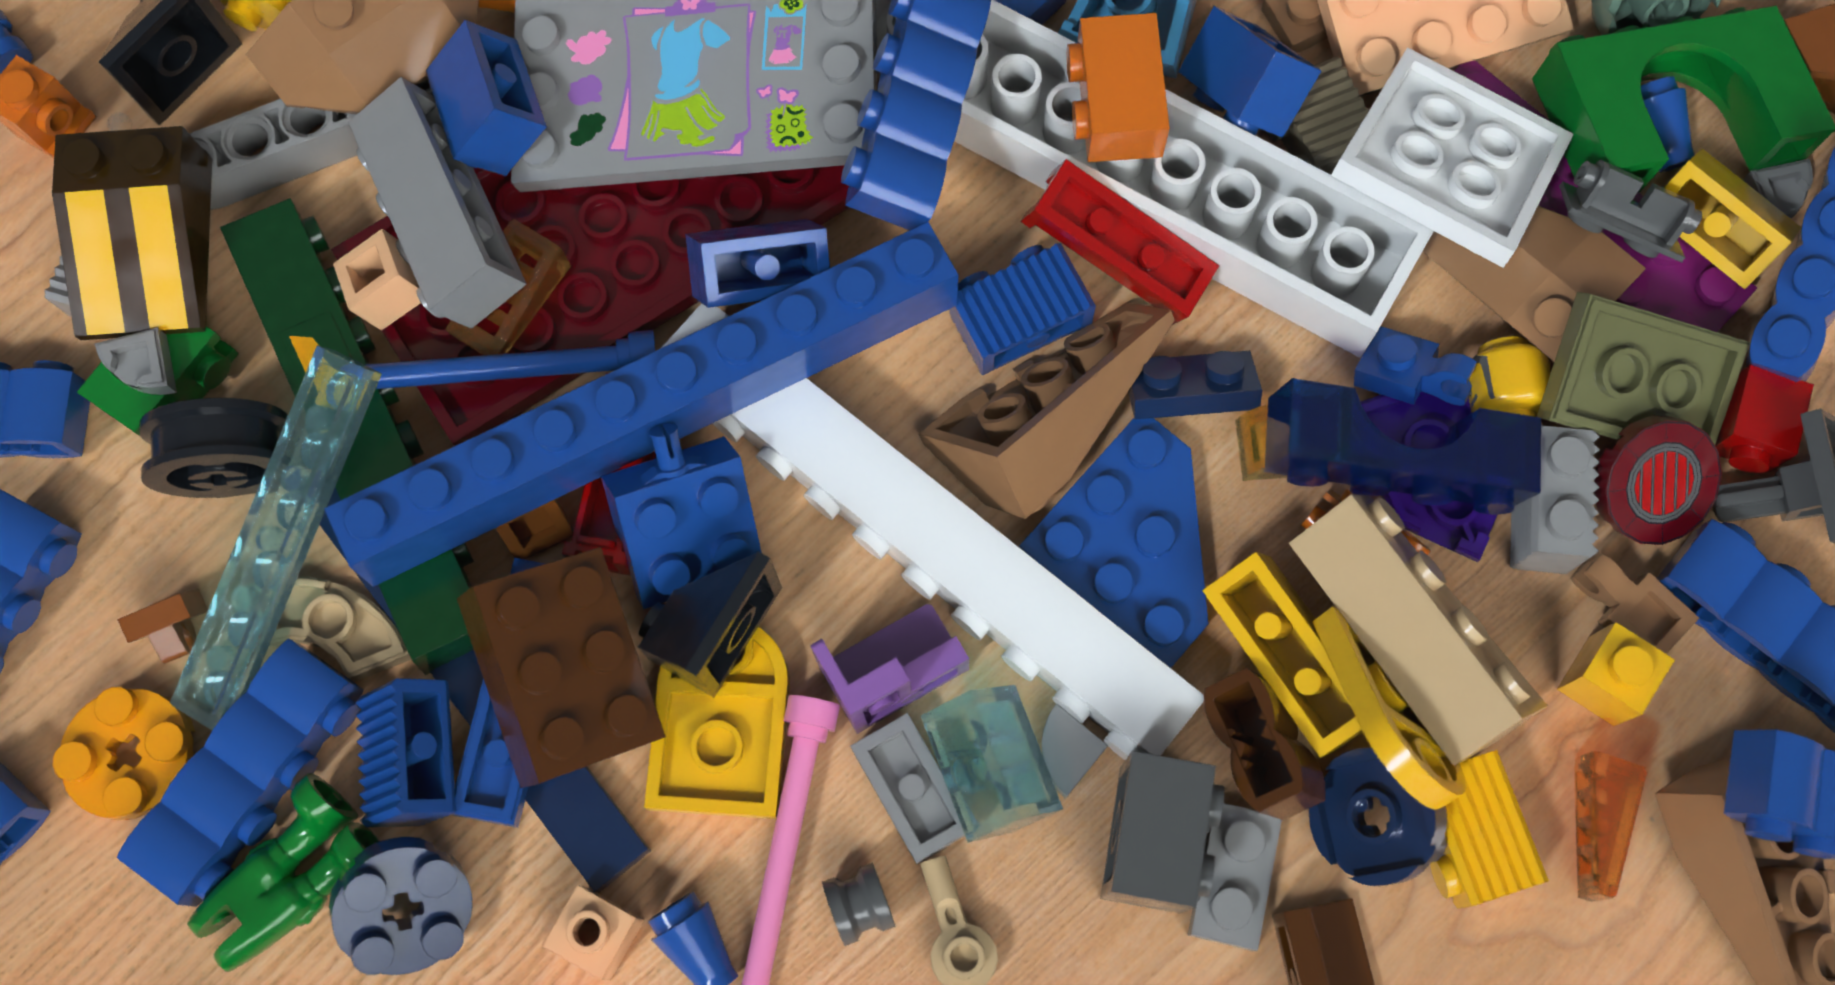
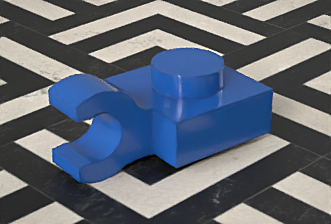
[1354,326,1477,406]

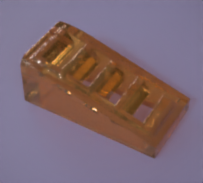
[446,219,571,355]
[1574,751,1647,902]

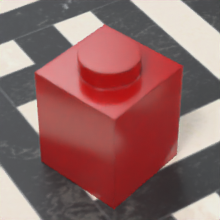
[1715,364,1814,473]

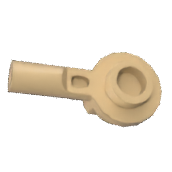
[920,855,998,985]

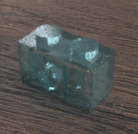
[921,685,1063,843]

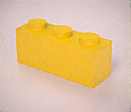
[1202,552,1363,758]

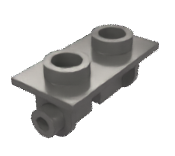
[1559,160,1702,263]

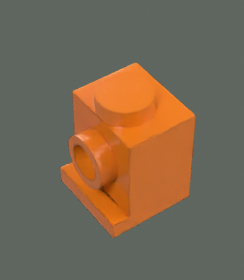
[0,55,96,158]

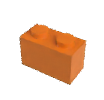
[1066,13,1170,162]

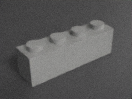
[348,77,527,329]

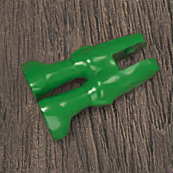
[187,773,380,972]

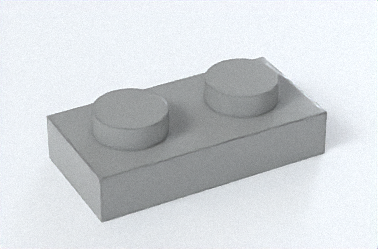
[850,713,974,864]
[1187,803,1282,951]

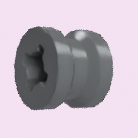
[822,863,896,946]

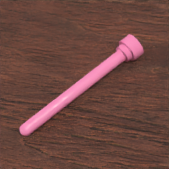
[742,695,840,985]

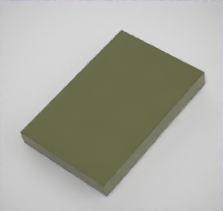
[1537,292,1750,445]

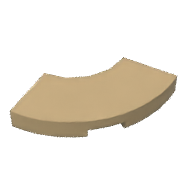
[249,576,411,682]

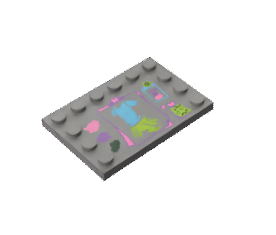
[511,0,878,192]

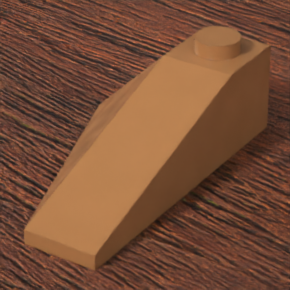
[1423,206,1646,362]
[919,303,1175,519]
[1655,758,1835,985]

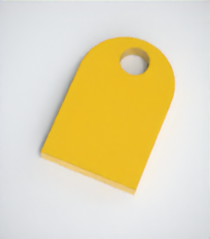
[1312,606,1466,810]
[644,627,790,819]

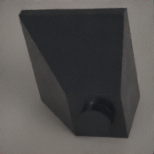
[99,0,242,126]
[638,552,782,698]

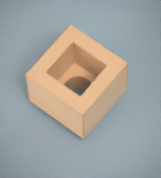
[333,229,421,331]
[542,885,644,981]

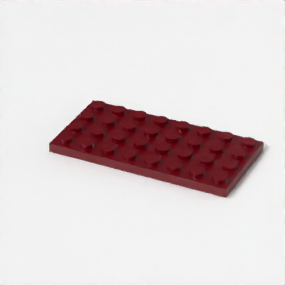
[330,165,850,446]

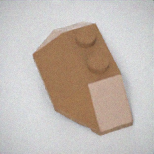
[246,0,479,114]

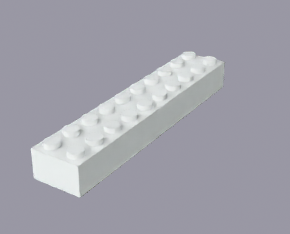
[876,0,1434,358]

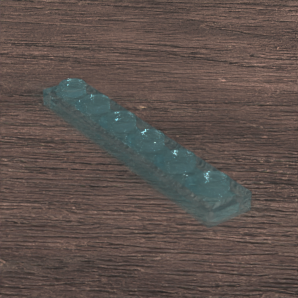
[170,345,382,730]

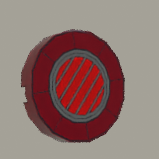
[1594,415,1722,545]

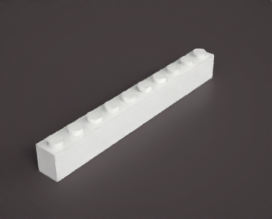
[660,304,1204,760]

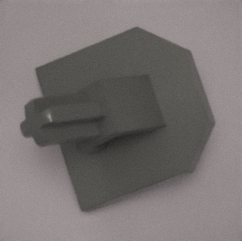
[1713,409,1835,543]

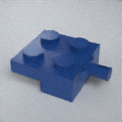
[601,423,762,609]

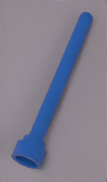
[345,330,655,391]

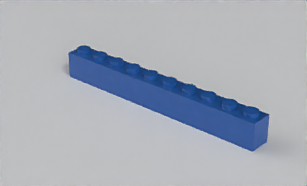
[324,222,959,587]

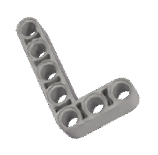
[189,78,433,210]

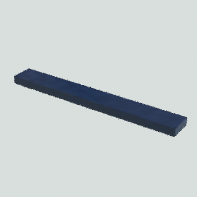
[296,470,651,893]

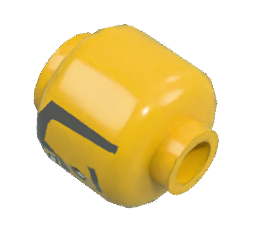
[1469,336,1551,436]

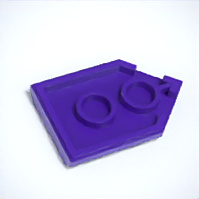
[1345,391,1514,562]

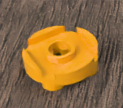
[52,687,196,820]

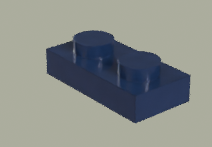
[1128,351,1262,420]

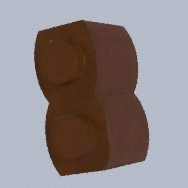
[1204,668,1326,820]

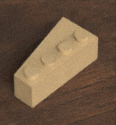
[1289,494,1548,766]

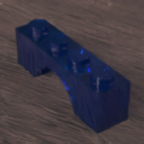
[1264,378,1541,515]

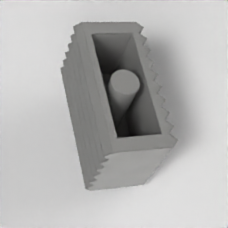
[1510,425,1600,574]

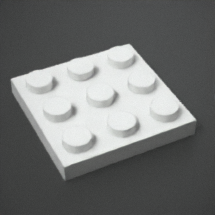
[1331,47,1574,268]

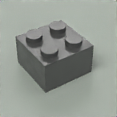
[1100,751,1224,913]

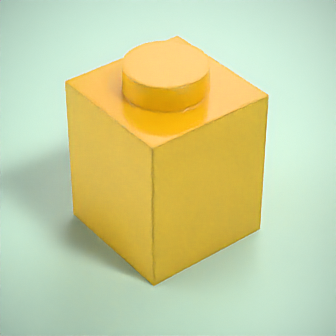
[1557,622,1675,726]

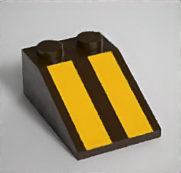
[52,126,212,341]

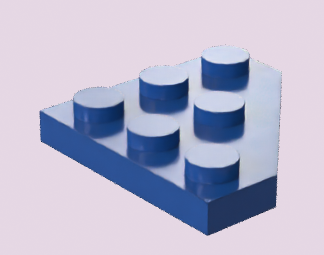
[1019,418,1209,668]

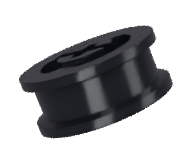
[139,398,293,498]

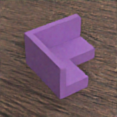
[810,604,969,734]

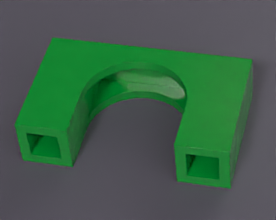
[1532,6,1835,193]

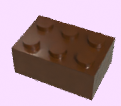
[457,547,666,788]

